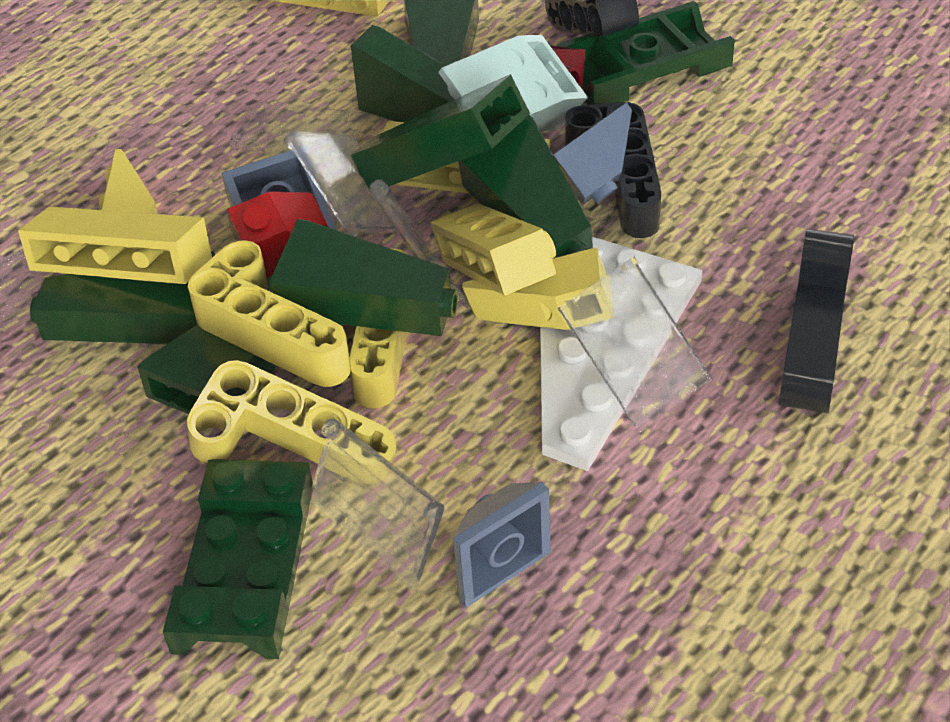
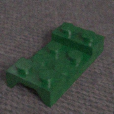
[557,1,735,105]
[163,459,313,659]

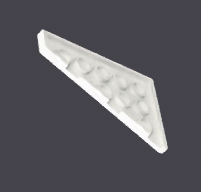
[540,237,702,471]

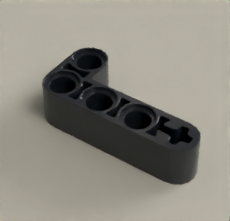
[545,0,639,38]
[565,102,661,238]
[778,229,854,413]

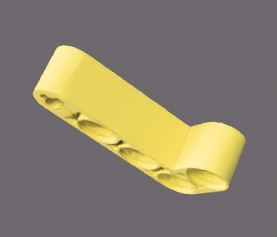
[188,240,351,387]
[349,248,408,409]
[187,360,396,484]

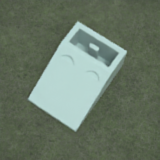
[438,35,588,132]

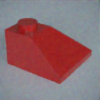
[227,192,329,278]

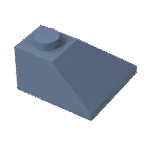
[553,102,632,204]
[453,482,551,608]

